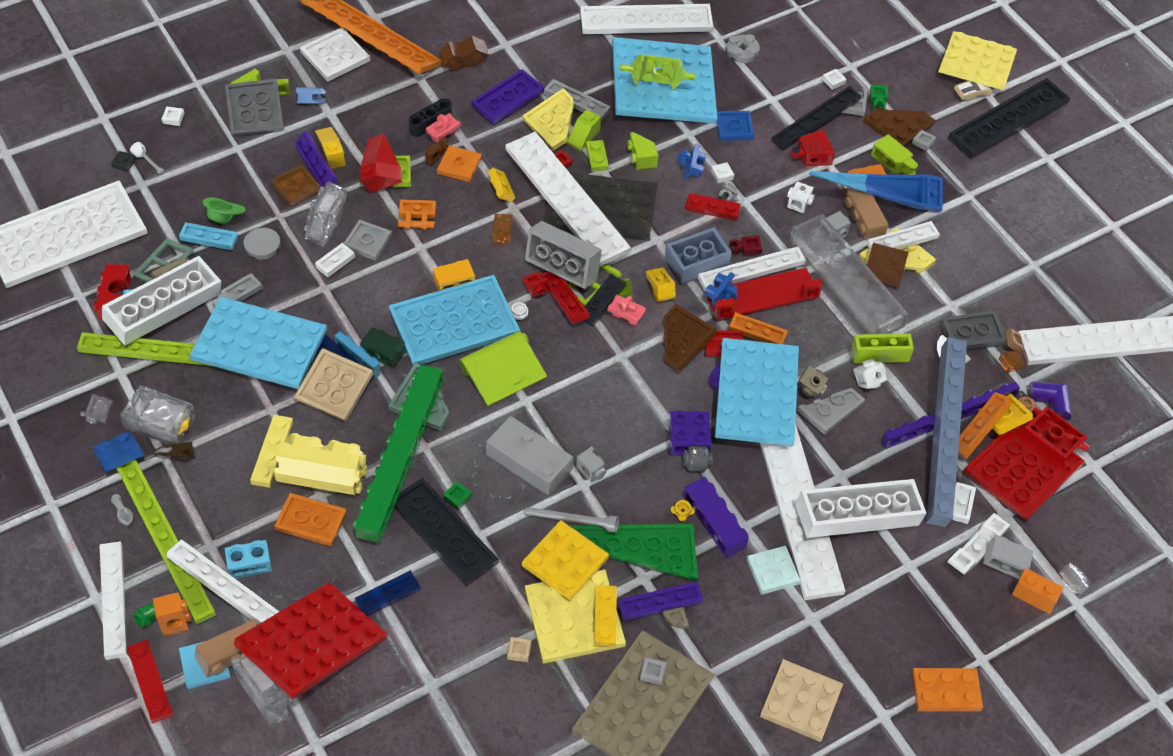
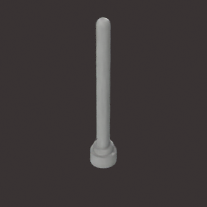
[524,507,619,533]

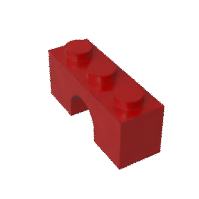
[93,264,132,320]

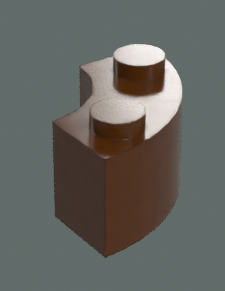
[439,36,489,70]

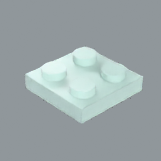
[747,546,801,595]

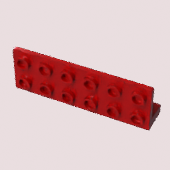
[704,268,823,321]

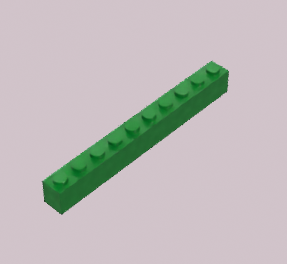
[353,364,443,543]

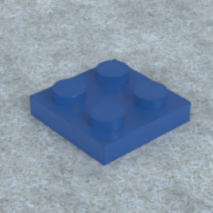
[92,431,144,472]

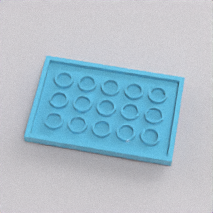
[389,275,520,366]
[190,297,327,389]
[715,338,799,446]

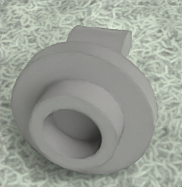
[719,183,738,201]

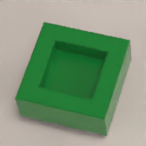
[443,481,472,510]

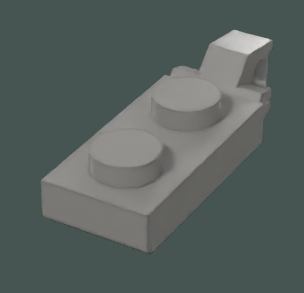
[212,273,263,309]

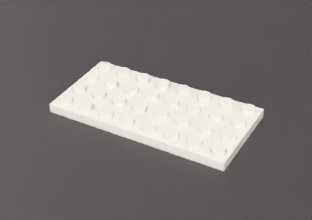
[0,181,147,288]

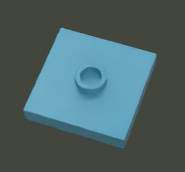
[179,642,231,689]

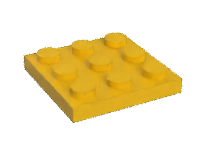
[522,520,609,601]

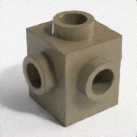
[797,366,828,398]

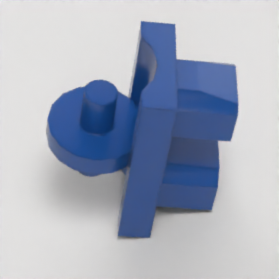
[677,143,707,178]
[705,272,738,307]

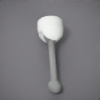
[130,142,164,174]

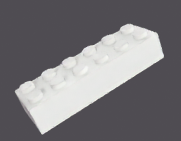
[102,256,221,346]
[795,479,926,538]

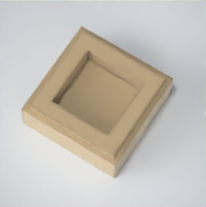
[507,637,532,662]

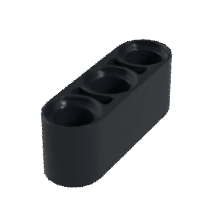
[409,98,452,137]

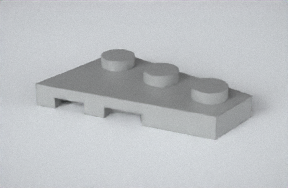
[797,388,865,435]

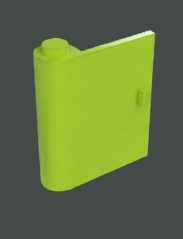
[459,331,547,407]

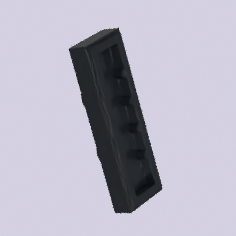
[583,274,626,326]

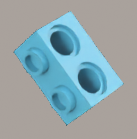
[225,540,272,579]

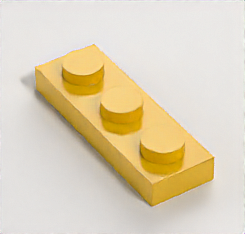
[594,585,617,647]

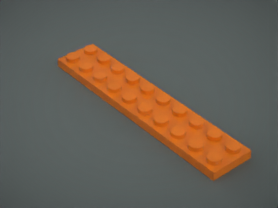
[300,0,442,74]

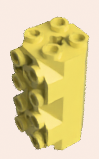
[274,433,368,495]

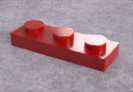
[685,193,741,221]

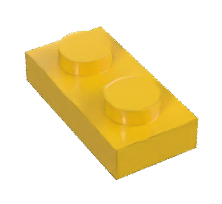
[488,167,515,202]

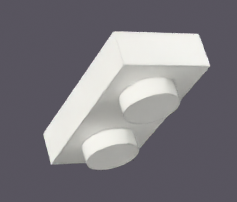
[315,243,355,277]
[952,482,976,524]

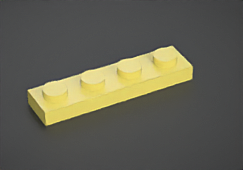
[250,415,293,488]

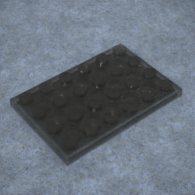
[543,172,658,241]

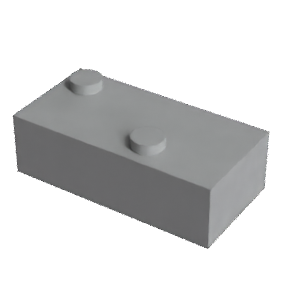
[525,221,602,289]
[486,416,573,496]

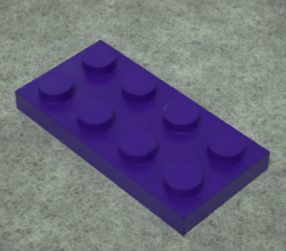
[471,69,545,124]

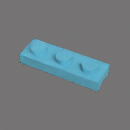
[179,222,238,250]

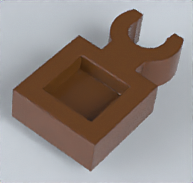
[425,137,449,167]

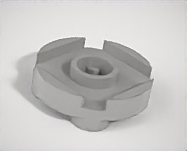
[726,34,760,63]

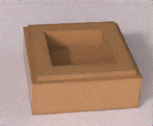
[1005,328,1025,353]

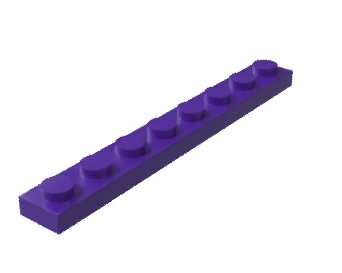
[881,382,1020,450]

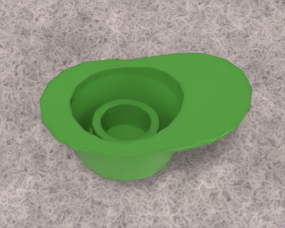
[203,198,245,224]

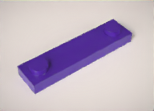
[295,131,338,192]
[617,581,703,621]

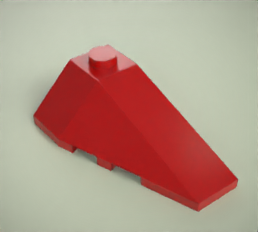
[360,133,402,193]

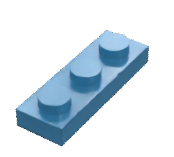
[334,331,381,379]

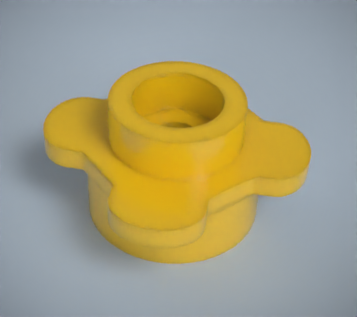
[671,500,695,522]

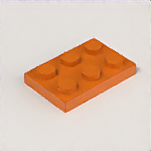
[274,493,347,547]
[912,668,983,711]

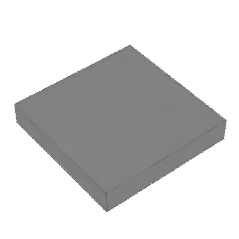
[344,220,392,261]

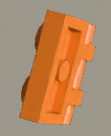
[398,199,436,230]

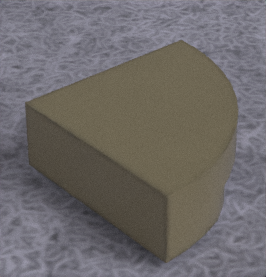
[662,607,689,629]

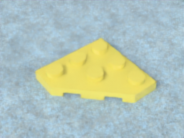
[522,88,574,151]
[859,227,936,273]

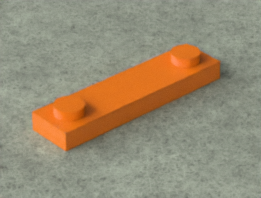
[958,392,1013,460]

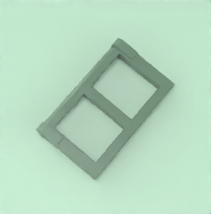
[133,238,194,283]

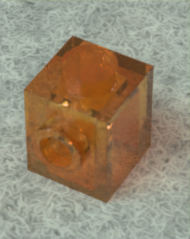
[492,213,513,243]

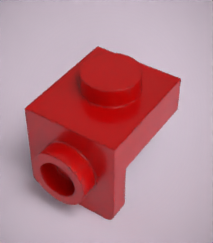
[522,271,549,298]

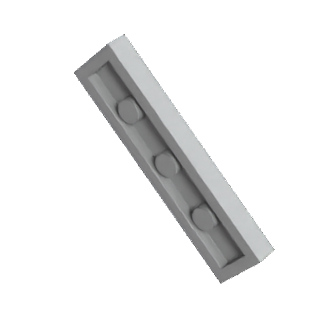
[544,79,611,121]

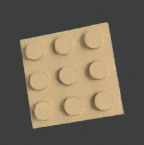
[294,348,374,422]
[760,659,843,742]

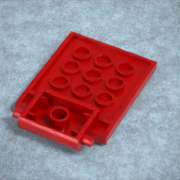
[963,406,1090,521]

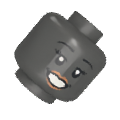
[683,446,713,471]

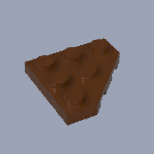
[863,109,936,147]
[664,304,717,372]

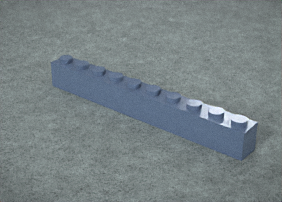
[926,337,967,527]

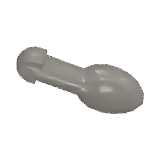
[111,494,134,526]

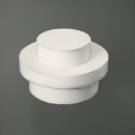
[510,302,528,320]

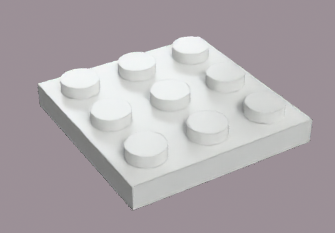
[300,27,370,82]

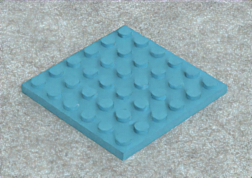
[612,37,717,124]

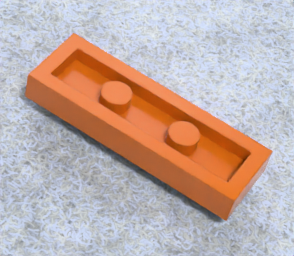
[728,312,788,344]

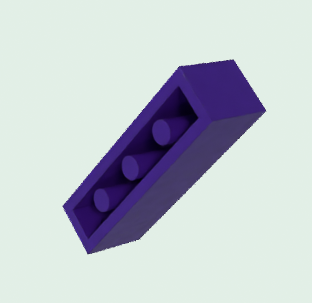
[683,477,749,558]

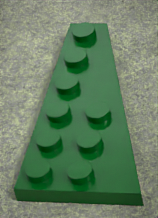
[572,524,698,581]

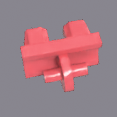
[426,113,461,143]
[608,295,646,326]

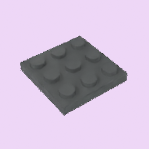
[225,78,284,136]

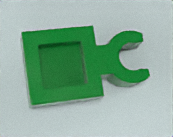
[870,85,888,110]

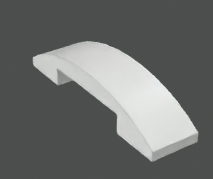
[948,513,1010,575]

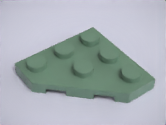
[388,363,449,431]

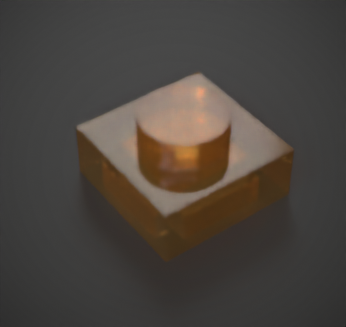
[999,350,1026,373]

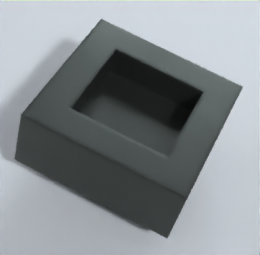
[111,151,136,172]

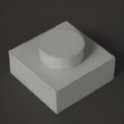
[912,130,936,151]
[640,657,666,685]

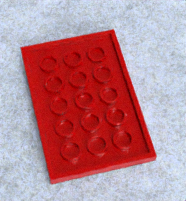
[234,582,388,699]

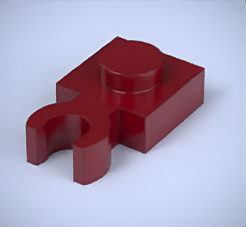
[729,235,763,255]

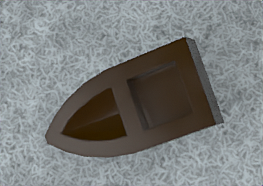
[153,442,195,461]

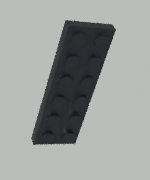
[394,477,499,586]

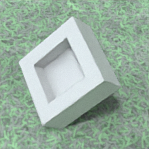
[822,69,846,90]
[162,107,185,126]
[711,162,734,183]

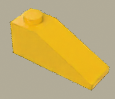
[315,127,345,169]

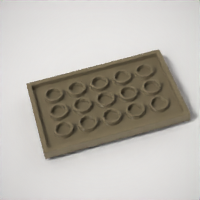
[572,630,715,756]

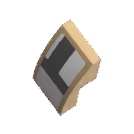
[954,81,993,100]

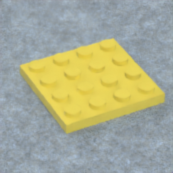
[939,31,1017,91]
[525,570,626,663]

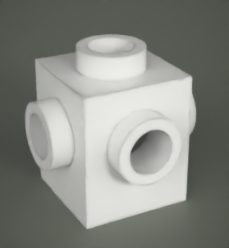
[787,182,814,213]
[853,359,887,389]

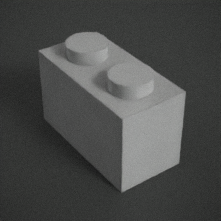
[983,535,1033,579]

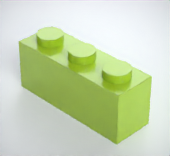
[851,334,914,363]

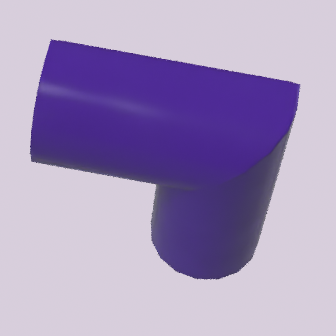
[1028,382,1071,420]

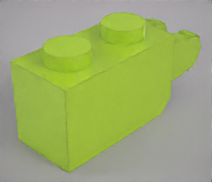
[871,134,918,175]

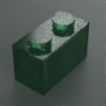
[360,327,406,369]

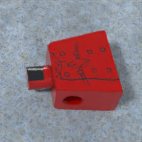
[791,130,835,167]

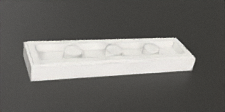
[867,221,940,250]

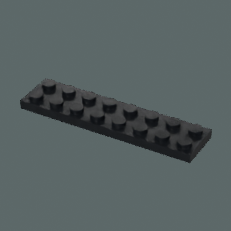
[948,78,1070,158]

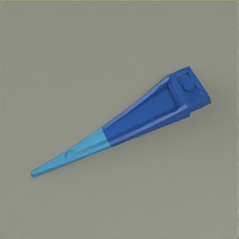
[808,171,943,213]

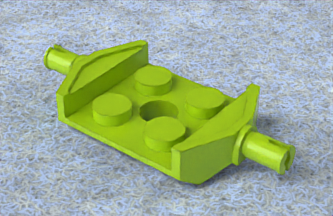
[620,54,696,90]

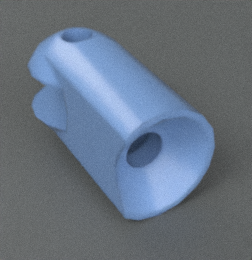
[296,87,326,104]

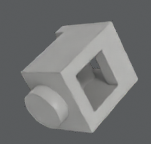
[576,446,607,483]

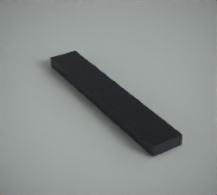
[772,86,861,151]

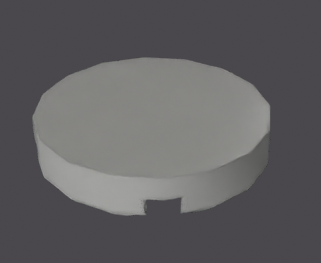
[244,228,281,260]

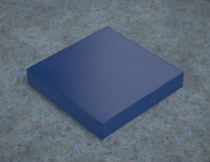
[717,111,754,141]

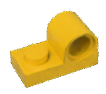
[646,267,676,302]

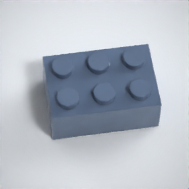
[665,227,732,284]

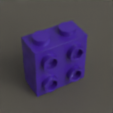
[669,410,711,455]

